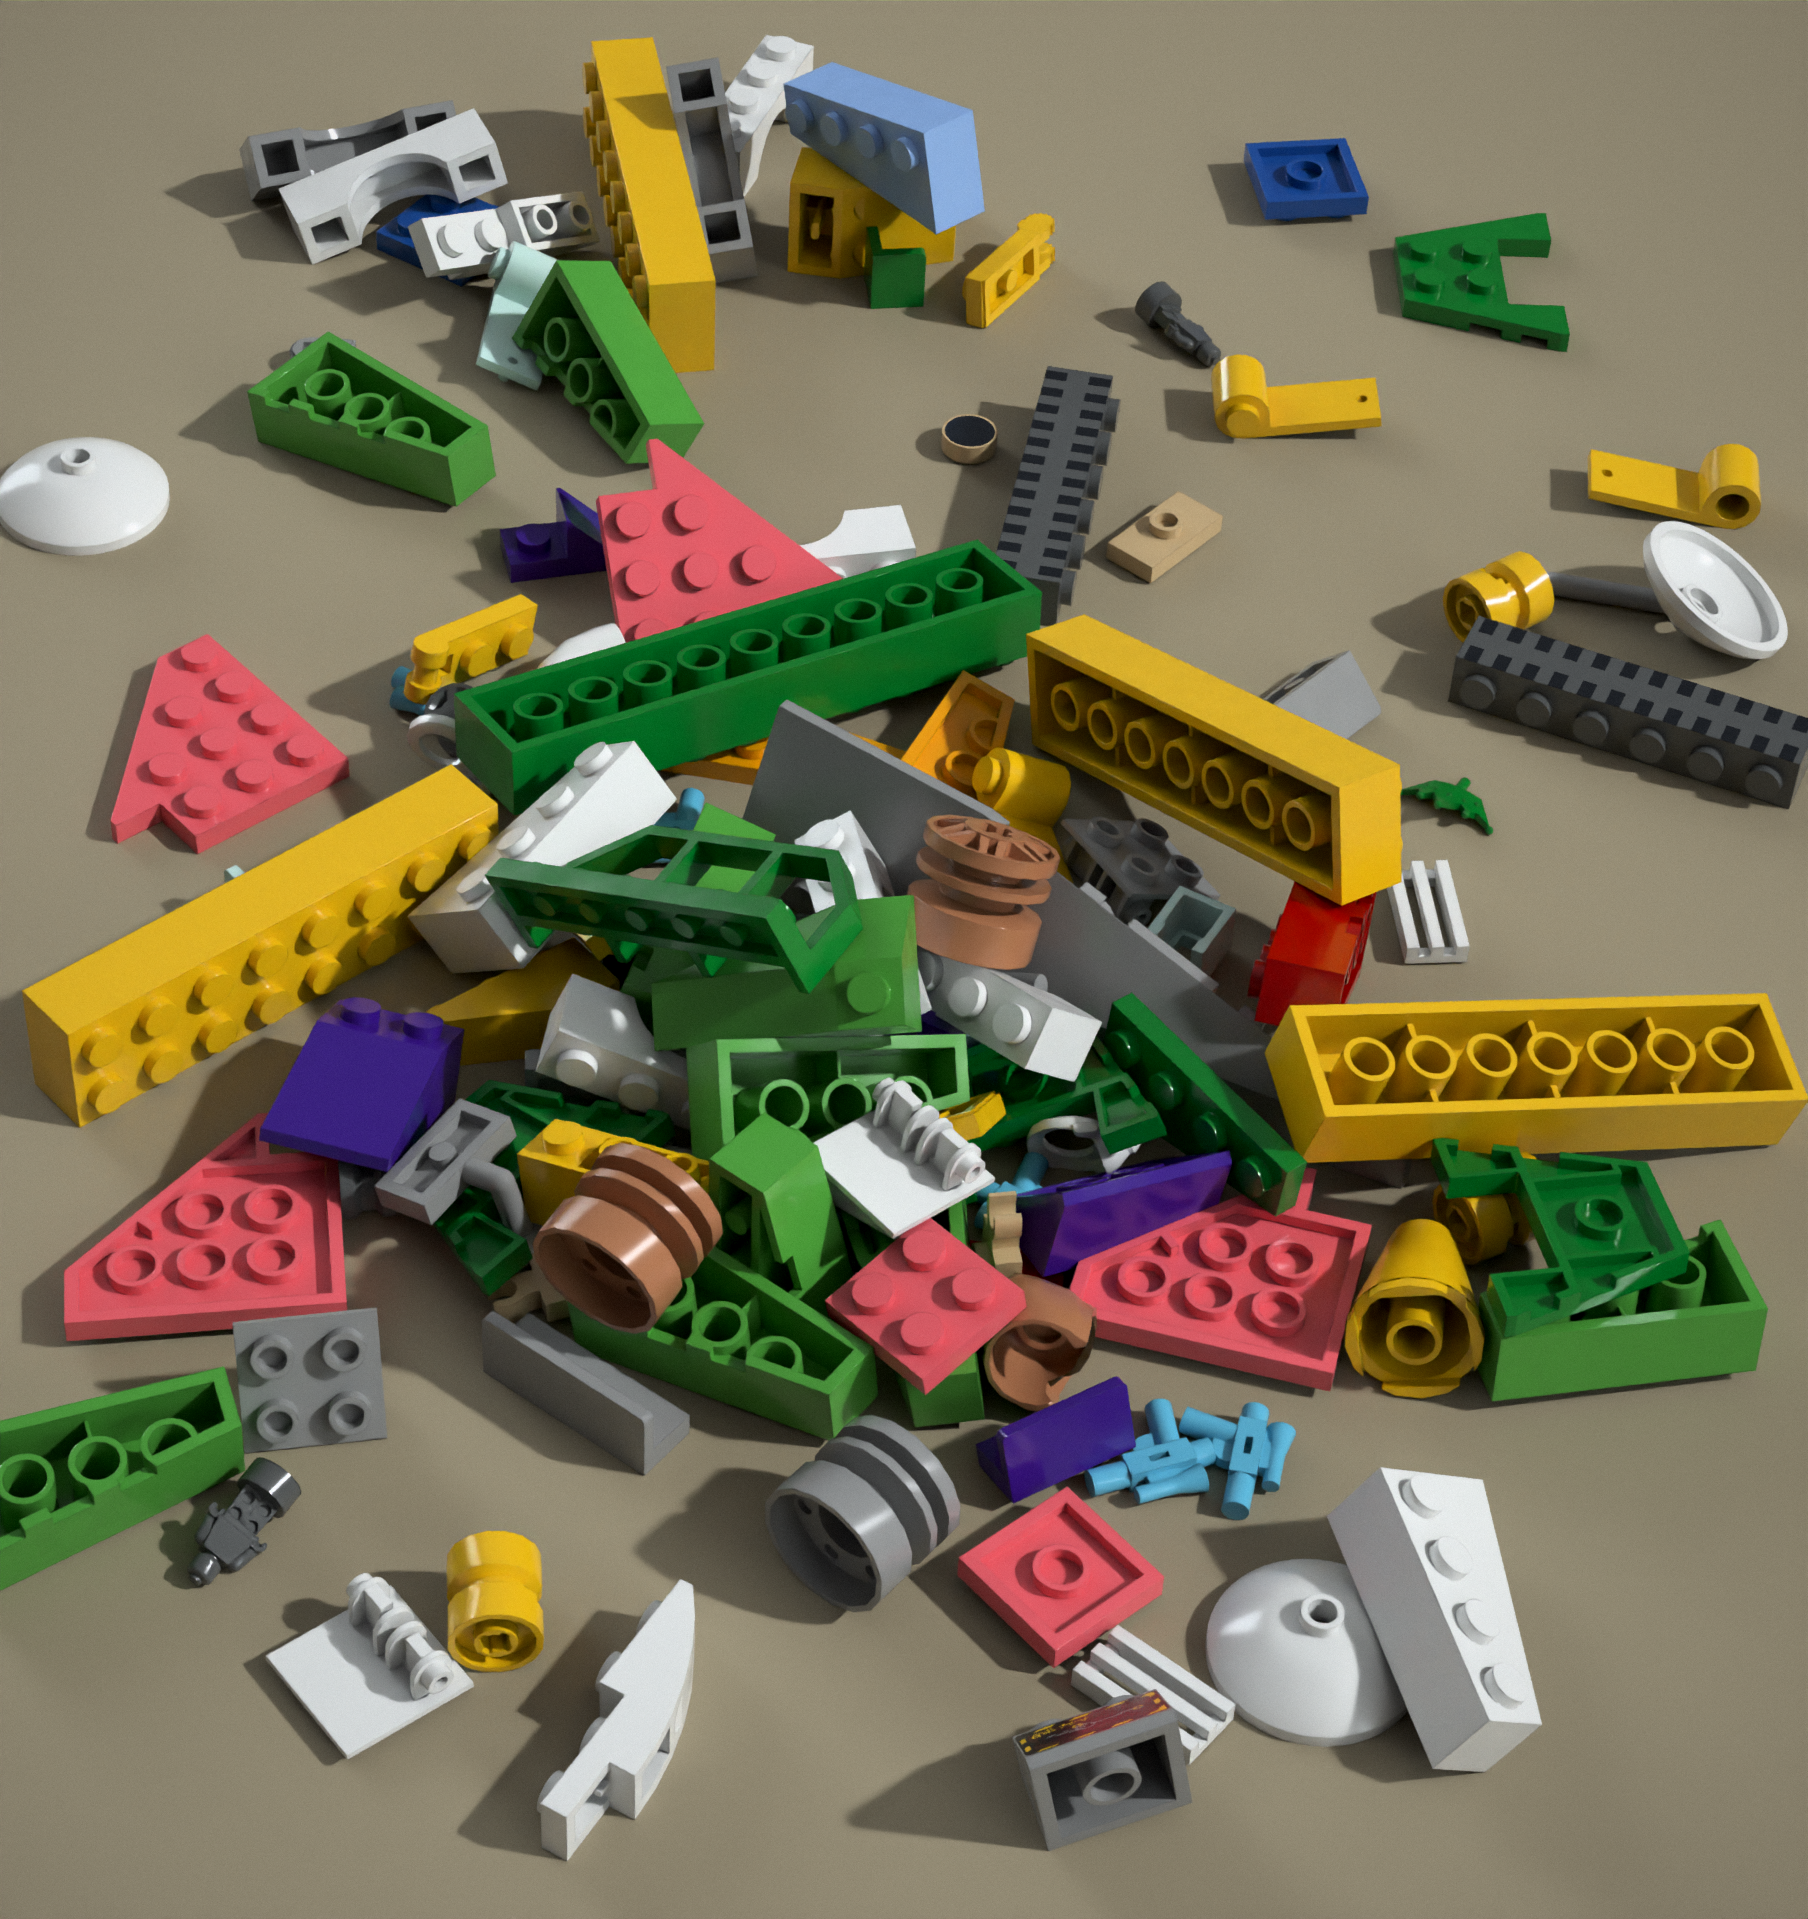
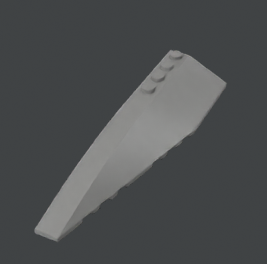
[742,700,1412,1189]

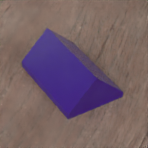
[1016,1150,1232,1277]

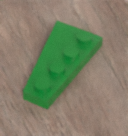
[1103,992,1307,1217]

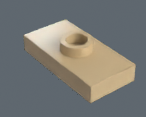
[1106,491,1223,583]

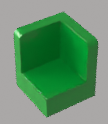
[864,226,926,309]

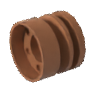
[906,815,1061,970]
[532,1143,723,1334]

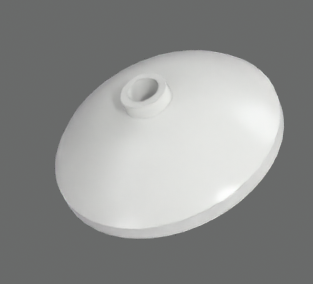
[0,437,170,556]
[1643,521,1788,659]
[1205,1559,1408,1747]

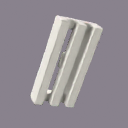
[1387,860,1470,964]
[1071,1625,1235,1766]

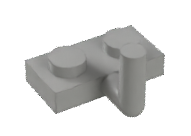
[374,1098,533,1238]

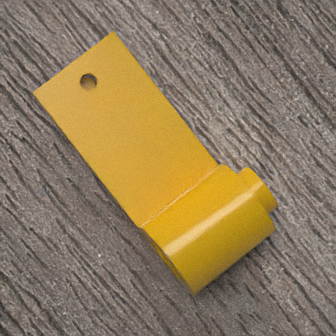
[1211,354,1382,439]
[1587,444,1761,529]
[972,747,1074,884]

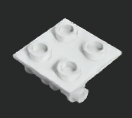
[813,1078,995,1238]
[266,1573,474,1760]

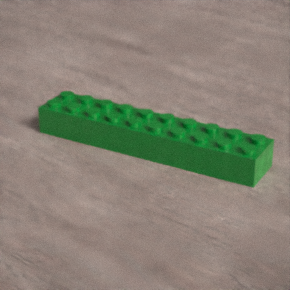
[454,539,1042,816]

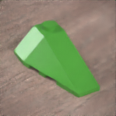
[651,895,922,1052]

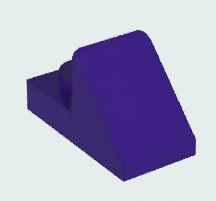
[500,488,607,583]

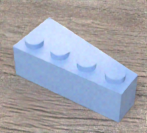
[783,62,985,235]

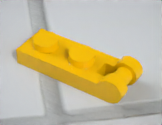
[403,594,538,705]

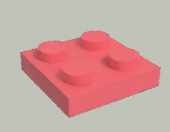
[825,1218,1027,1395]
[957,1486,1164,1668]

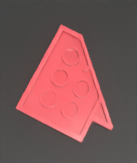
[596,439,843,643]
[110,634,349,854]
[64,1113,347,1341]
[1070,1167,1372,1392]

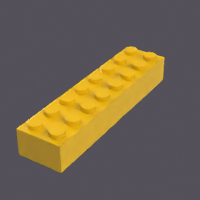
[582,37,716,373]
[1026,614,1403,906]
[22,764,499,1128]
[1264,993,1808,1163]

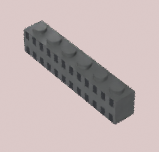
[996,366,1121,626]
[1448,616,1808,809]

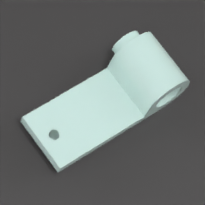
[476,241,557,391]

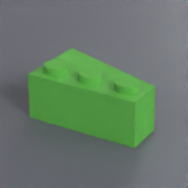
[709,1112,854,1323]

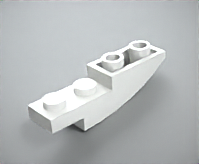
[408,191,600,280]
[537,1579,695,1861]

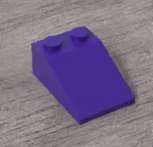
[259,997,464,1172]

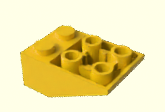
[787,147,956,279]

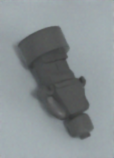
[1135,281,1221,367]
[187,1457,301,1586]

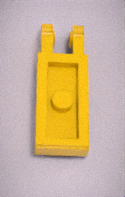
[962,213,1055,328]

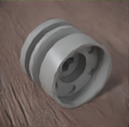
[765,1415,961,1612]

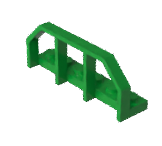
[485,825,863,994]

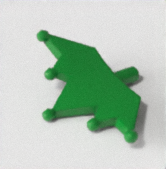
[1400,777,1493,835]

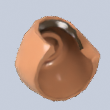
[979,1272,1097,1412]

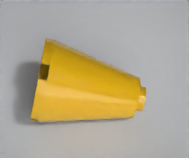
[1345,1219,1485,1398]

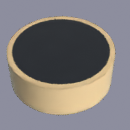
[941,414,998,464]

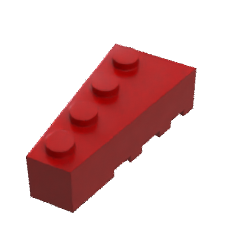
[1247,881,1377,1026]

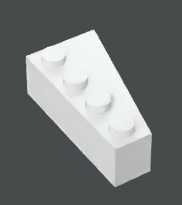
[407,741,677,974]
[1327,1467,1542,1772]

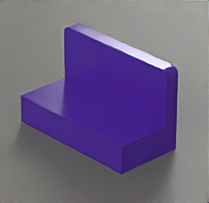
[975,1376,1136,1504]

